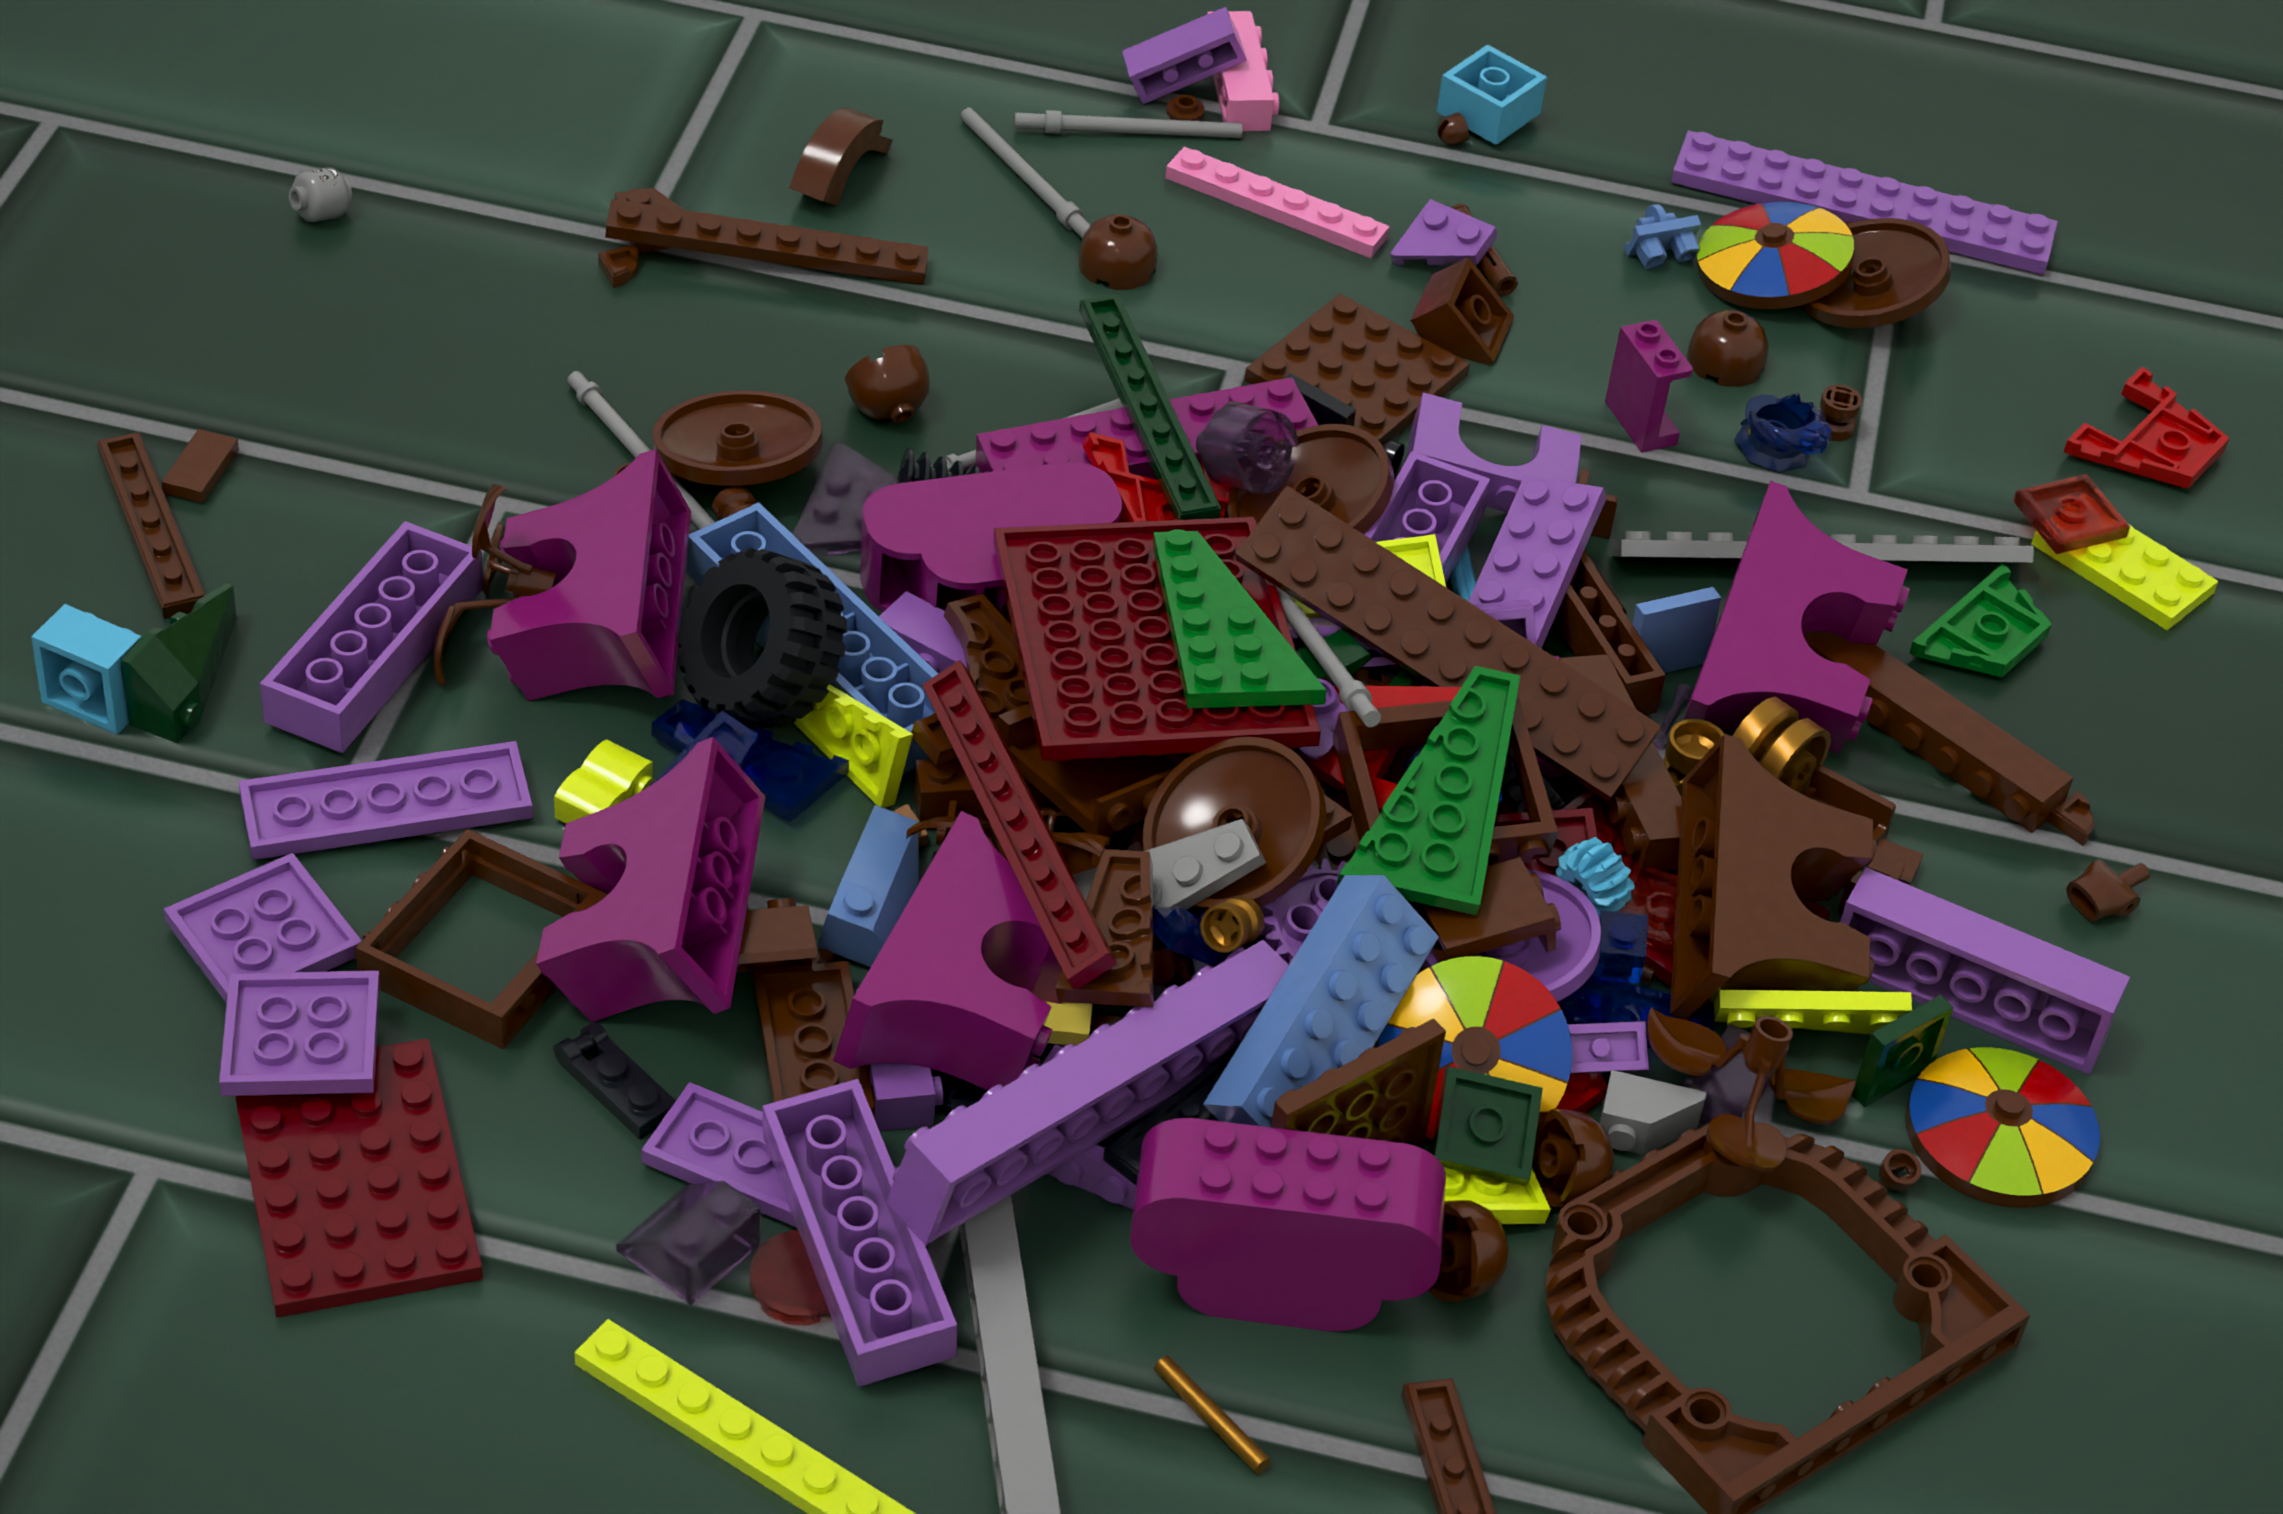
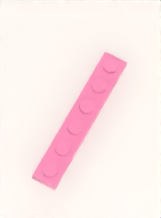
[1165,147,1390,258]

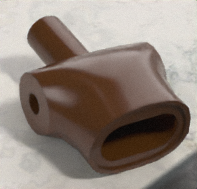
[2066,859,2150,922]

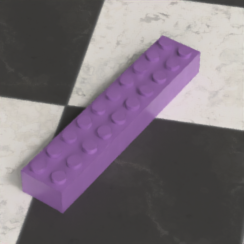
[886,940,1289,1245]

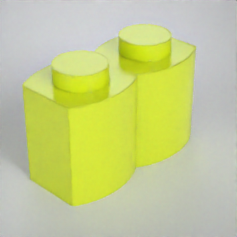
[554,739,655,823]

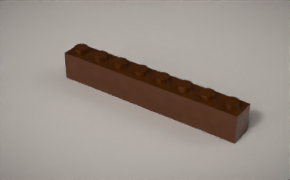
[1803,631,2074,833]

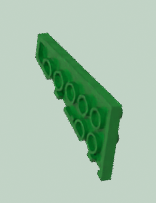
[1153,529,1326,709]
[1336,666,1520,916]

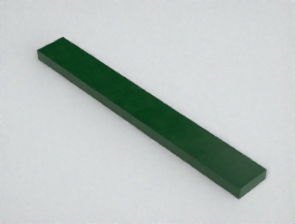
[1079,294,1221,520]

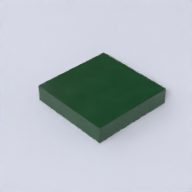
[1852,995,1954,1108]
[1431,1066,1543,1186]

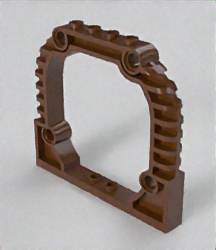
[1545,1123,2030,1514]

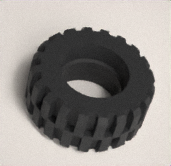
[677,548,847,729]

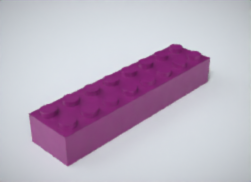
[975,377,1318,483]

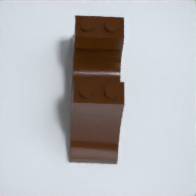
[1670,734,1877,1020]

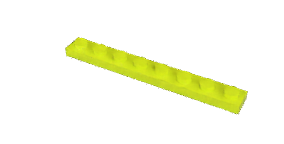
[574,1319,915,1514]

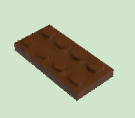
[753,961,875,1116]

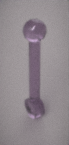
[1653,684,1692,750]

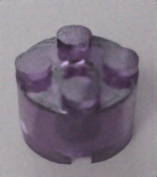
[1196,402,1298,494]

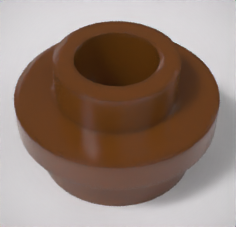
[1166,95,1204,121]

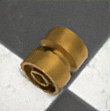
[1663,719,1724,798]

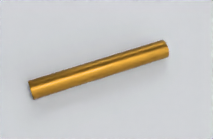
[1154,1355,1271,1474]

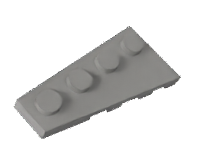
[1073,819,1267,928]

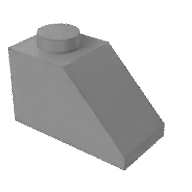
[1599,1070,1706,1155]

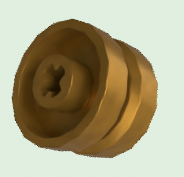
[1732,696,1831,794]

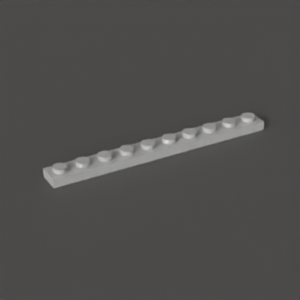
[1612,531,2034,563]

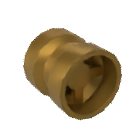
[1200,896,1264,953]

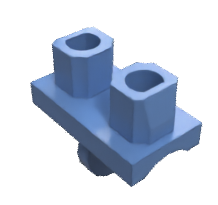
[1624,204,1702,269]

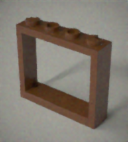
[1333,693,1558,866]
[355,829,608,1049]

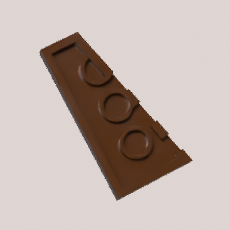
[1055,849,1154,1007]

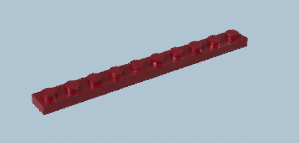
[922,660,1118,990]

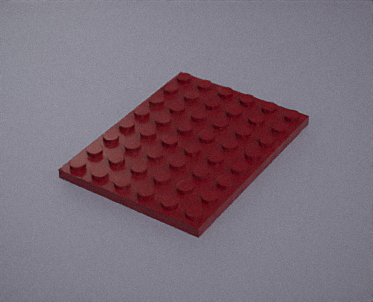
[993,517,1321,761]

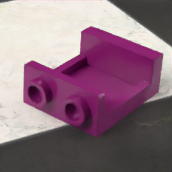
[1605,320,1693,453]

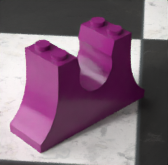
[487,449,691,701]
[1683,481,1910,754]
[536,737,765,1022]
[833,811,1063,1091]

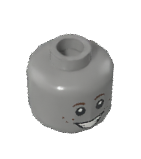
[289,167,352,222]

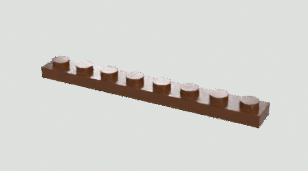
[605,199,928,285]

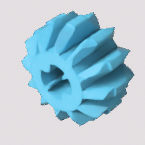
[1556,837,1635,918]

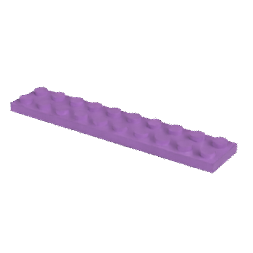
[1671,130,2058,275]

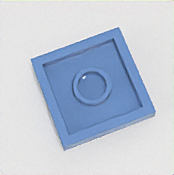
[1632,587,1721,673]

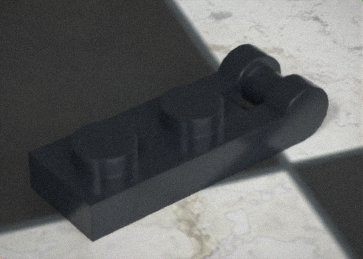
[553,1021,676,1140]

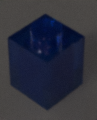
[1592,910,1648,984]

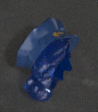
[1734,393,1832,472]

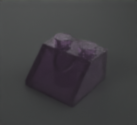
[616,1181,761,1305]

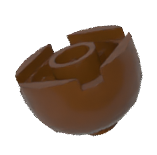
[1078,214,1158,290]
[1687,311,1769,387]
[845,345,930,423]
[1532,1109,1614,1207]
[1429,1200,1509,1302]

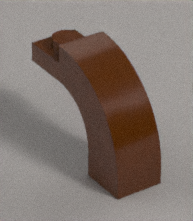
[789,107,893,205]

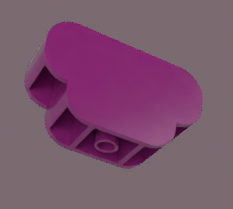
[860,462,1122,626]
[1130,1118,1446,1331]

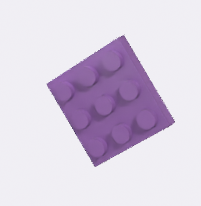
[164,853,362,1004]
[219,971,380,1096]

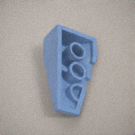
[817,805,920,967]

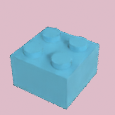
[1437,44,1547,145]
[31,604,141,735]

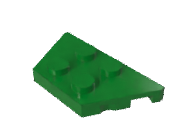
[1909,564,2052,677]

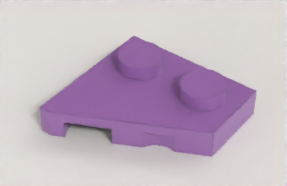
[1390,199,1498,265]

